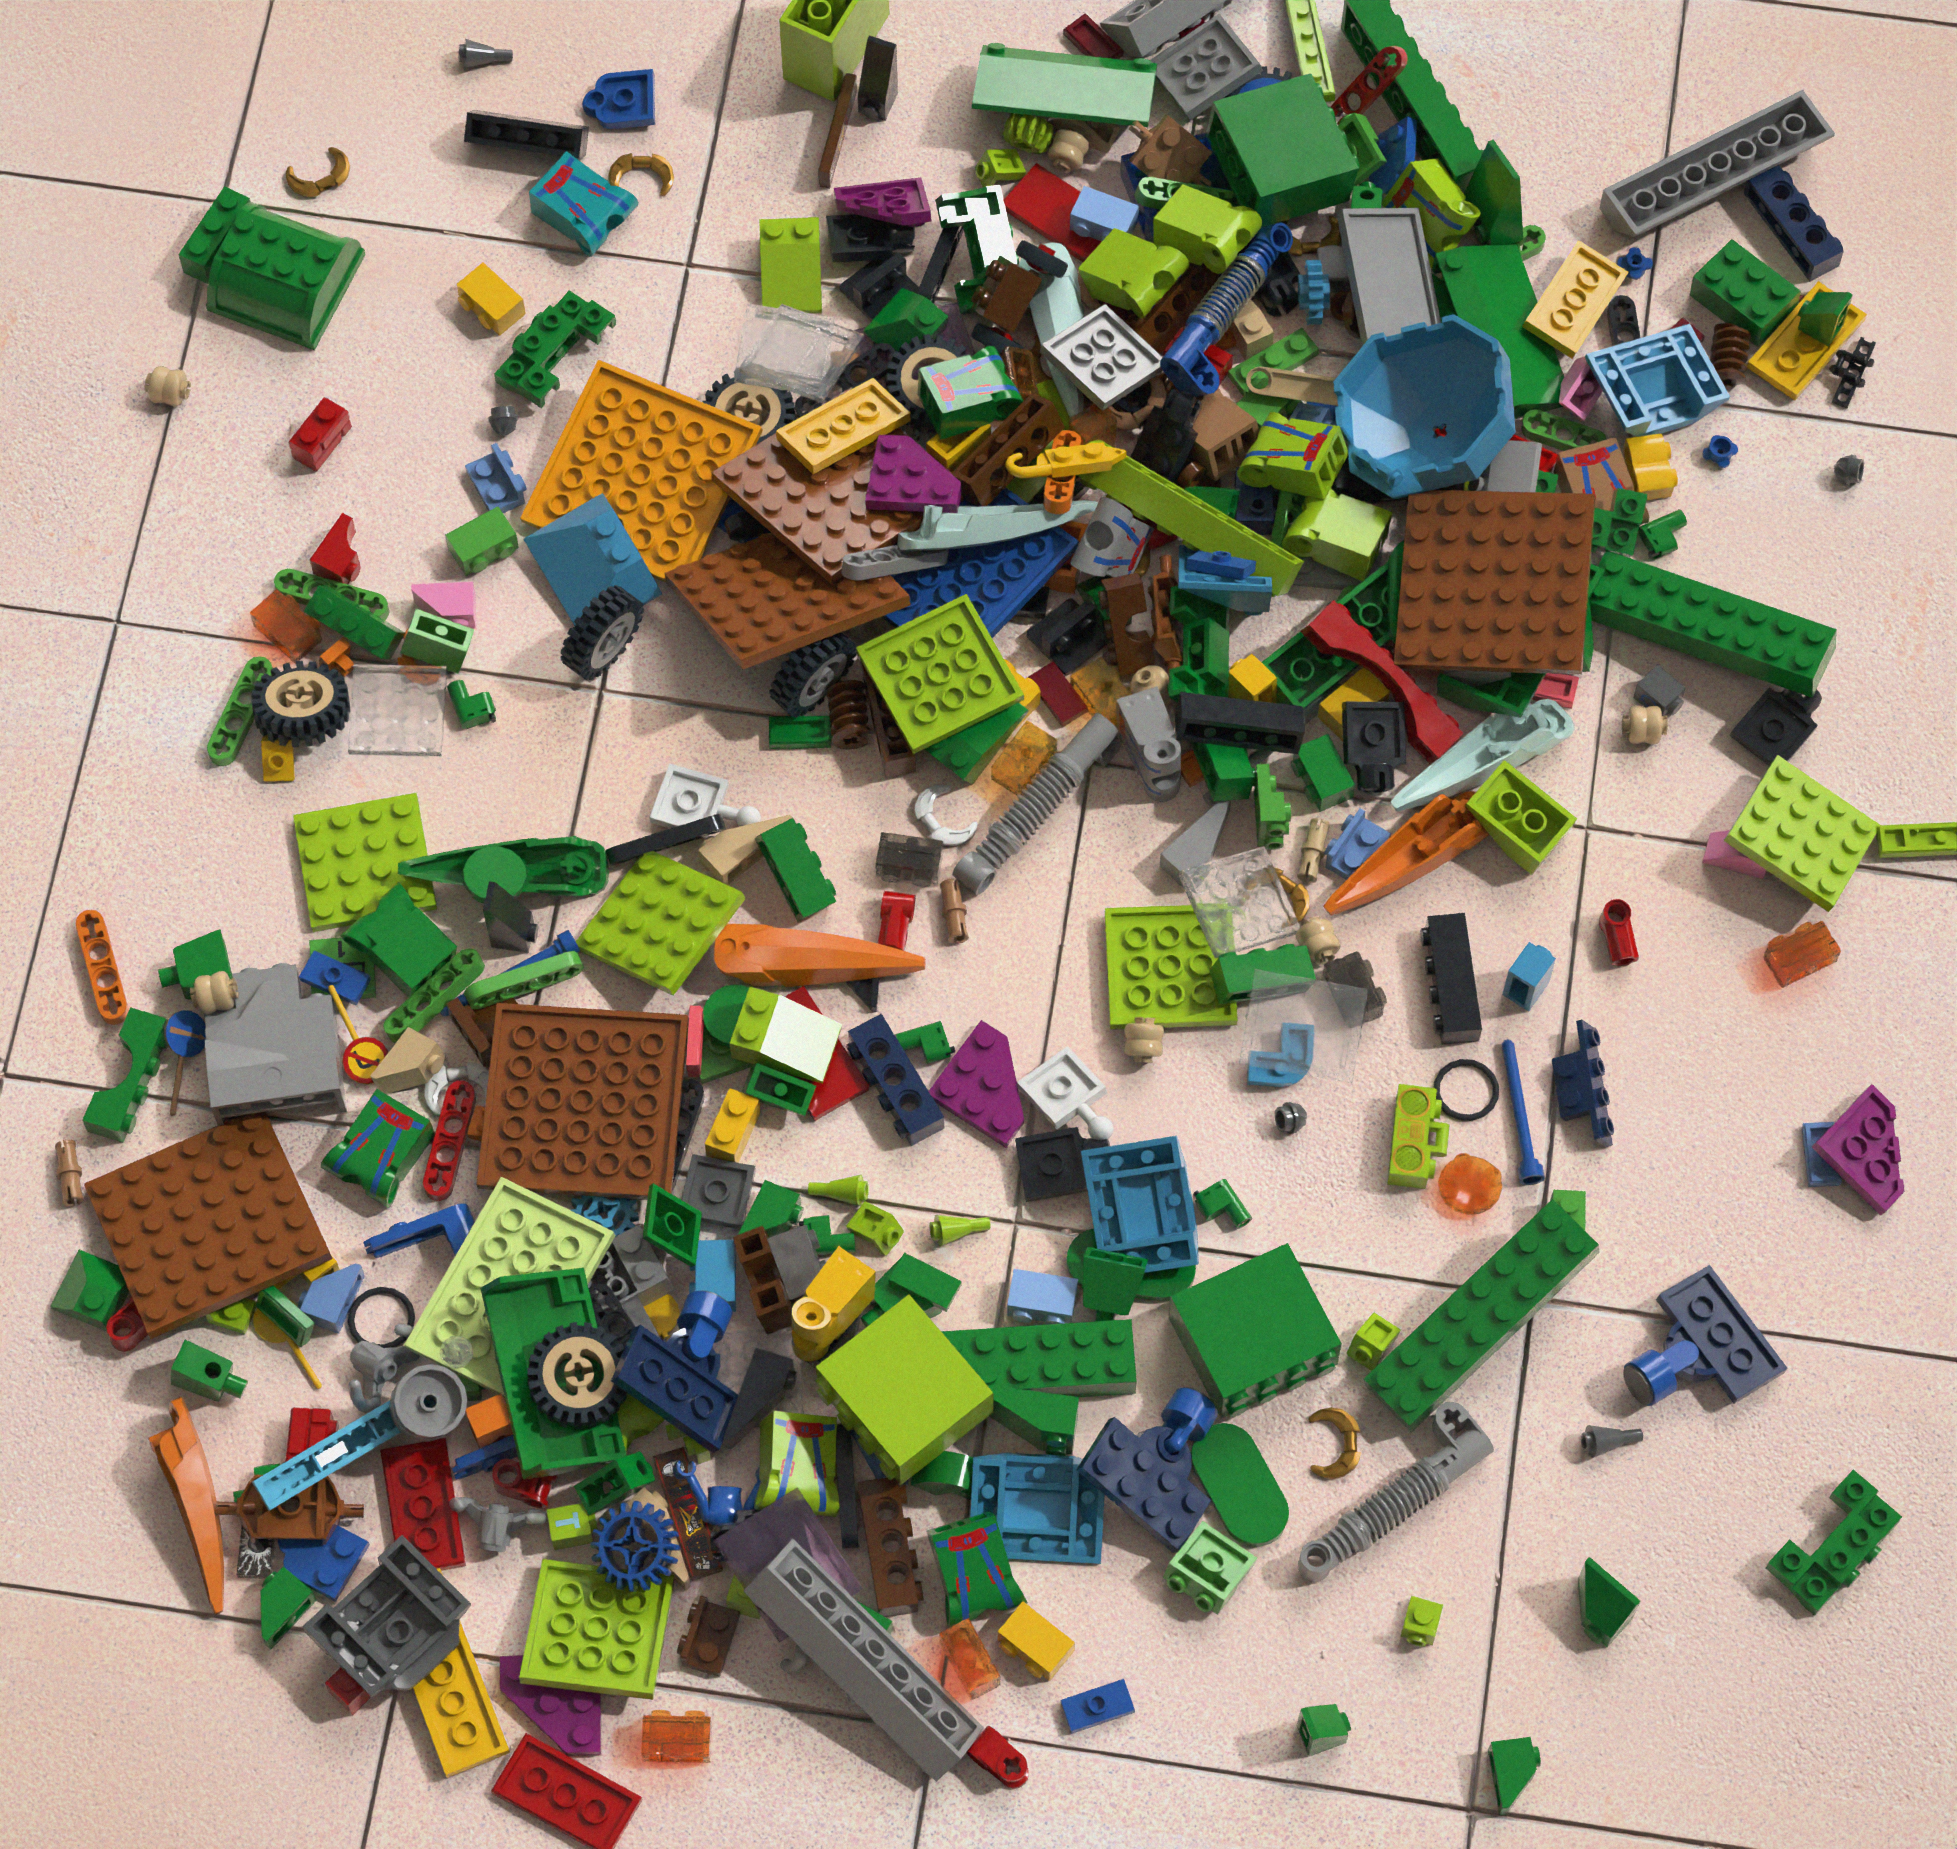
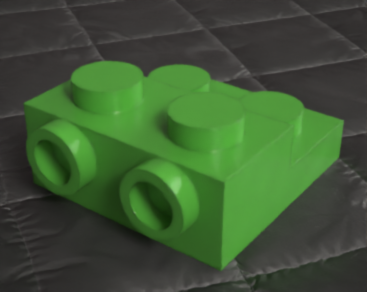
[1338,113,1387,186]
[1253,764,1291,850]
[1162,1521,1257,1615]

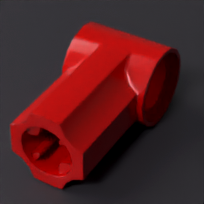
[878,891,916,951]
[1599,899,1639,967]

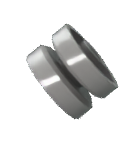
[389,1364,468,1442]

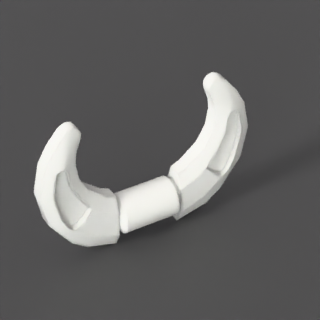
[915,784,978,846]
[424,1062,489,1116]

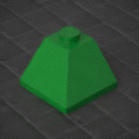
[863,288,949,355]
[642,1183,702,1267]
[50,1249,130,1332]
[1578,1557,1641,1647]

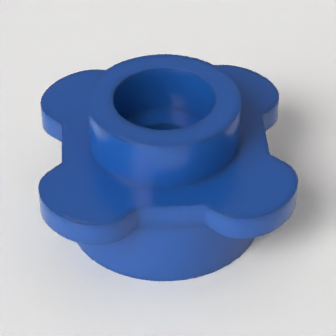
[1617,247,1653,280]
[1702,435,1738,468]

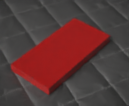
[1003,163,1102,262]
[783,986,869,1121]
[380,1438,466,1571]
[491,1733,643,1849]

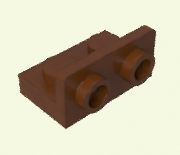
[677,1596,741,1677]

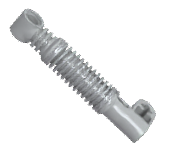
[952,713,1122,895]
[1298,1402,1494,1582]

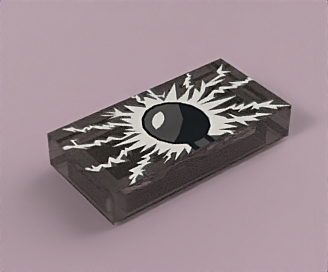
[236,1525,275,1579]

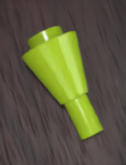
[808,1174,869,1207]
[929,1215,991,1247]

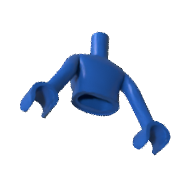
[672,1460,761,1525]

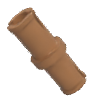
[940,879,969,944]
[55,1140,84,1206]

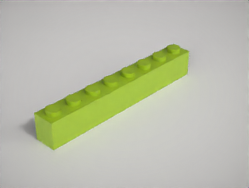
[1077,440,1304,597]

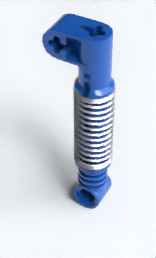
[1160,223,1293,397]

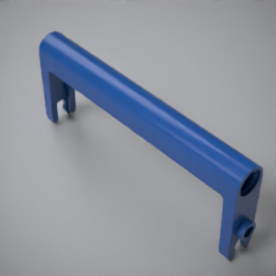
[363,1203,518,1480]

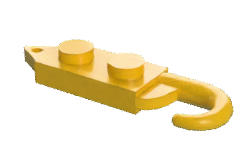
[1005,442,1127,479]

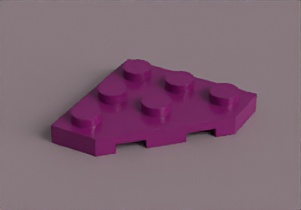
[834,177,932,227]
[865,435,962,513]
[929,1020,1024,1148]
[1812,1084,1905,1216]
[500,1655,601,1756]

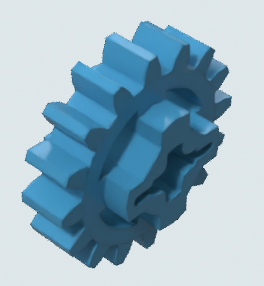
[1297,260,1330,325]
[571,1195,639,1237]

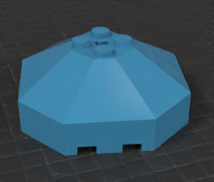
[1333,314,1516,499]

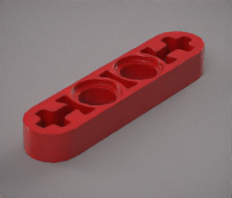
[1330,46,1408,125]
[423,1081,476,1201]

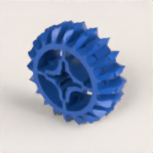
[590,1501,681,1592]

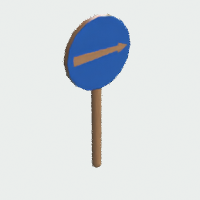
[164,1010,206,1116]

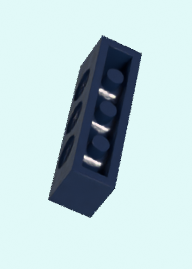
[1743,165,1844,282]
[846,1013,945,1146]

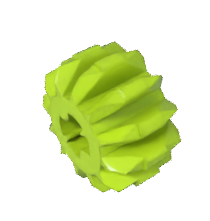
[1003,113,1054,154]

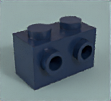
[1234,467,1278,535]

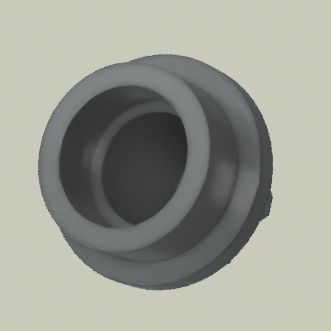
[488,406,519,436]
[1834,454,1864,485]
[1275,1102,1307,1134]

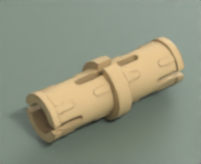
[1297,818,1330,883]

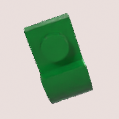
[910,1451,973,1500]

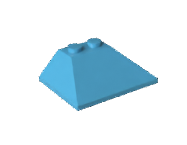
[1585,324,1730,437]
[524,493,662,626]
[1178,545,1272,616]
[1081,1135,1199,1273]
[970,1452,1105,1564]

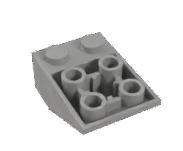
[588,1224,675,1319]

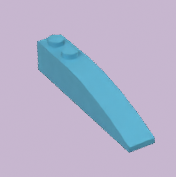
[252,1398,435,1510]

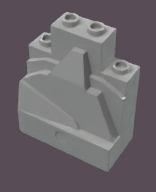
[204,963,347,1126]

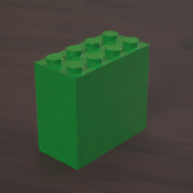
[1205,73,1360,227]
[1168,1243,1342,1418]

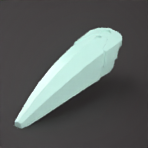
[1019,242,1084,421]
[897,500,1098,551]
[1390,699,1575,811]

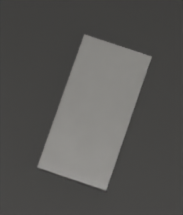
[1337,208,1441,346]

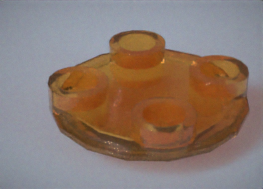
[1438,1153,1502,1215]

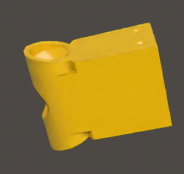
[792,1246,876,1361]

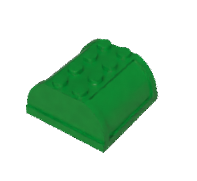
[206,202,366,350]

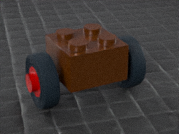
[971,240,1068,361]

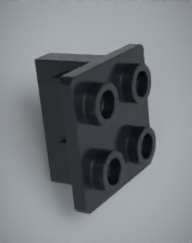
[839,252,919,322]
[1026,598,1111,676]

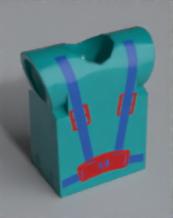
[529,151,639,257]

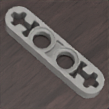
[841,545,949,580]

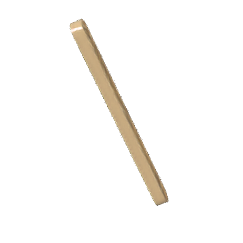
[1246,367,1338,406]

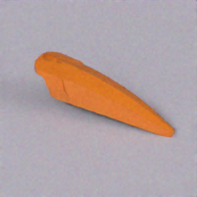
[1323,791,1490,915]
[714,924,926,987]
[148,1396,224,1616]

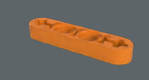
[1043,430,1081,514]
[76,909,129,1025]

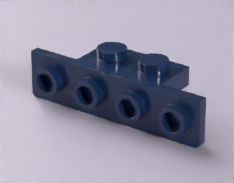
[1552,1019,1614,1147]

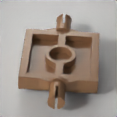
[1129,114,1212,196]

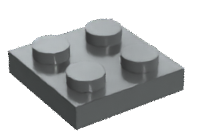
[682,1154,756,1229]

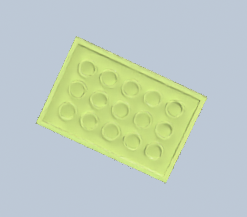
[404,1177,616,1398]

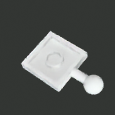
[649,763,761,839]
[1017,1046,1113,1140]

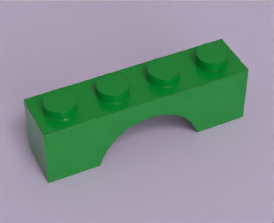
[82,1007,168,1143]

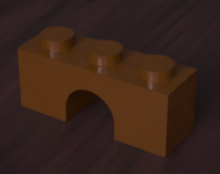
[1098,573,1155,676]
[733,1226,793,1335]

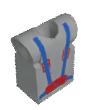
[1070,497,1155,577]
[1116,686,1181,802]

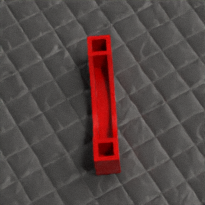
[1300,600,1463,764]

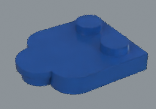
[582,69,655,129]
[1369,116,1417,195]
[278,1526,370,1602]

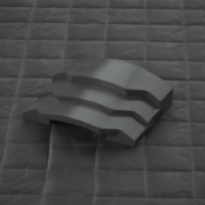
[303,1535,471,1698]

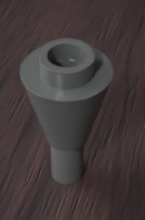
[458,38,513,68]
[1581,1425,1643,1458]

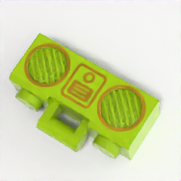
[1387,1084,1450,1189]

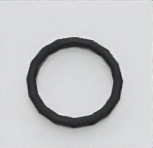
[1434,1059,1499,1121]
[348,1287,415,1348]

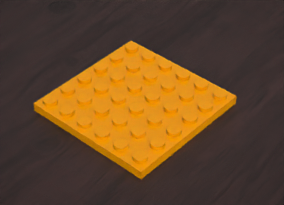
[520,360,763,582]

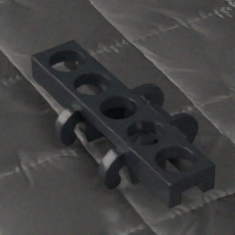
[1829,337,1876,408]

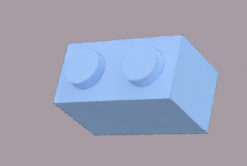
[1070,186,1139,241]
[1007,1269,1078,1325]

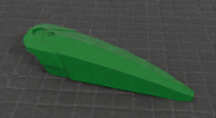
[398,836,609,896]

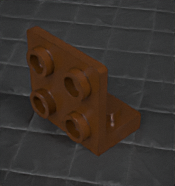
[447,998,518,1067]

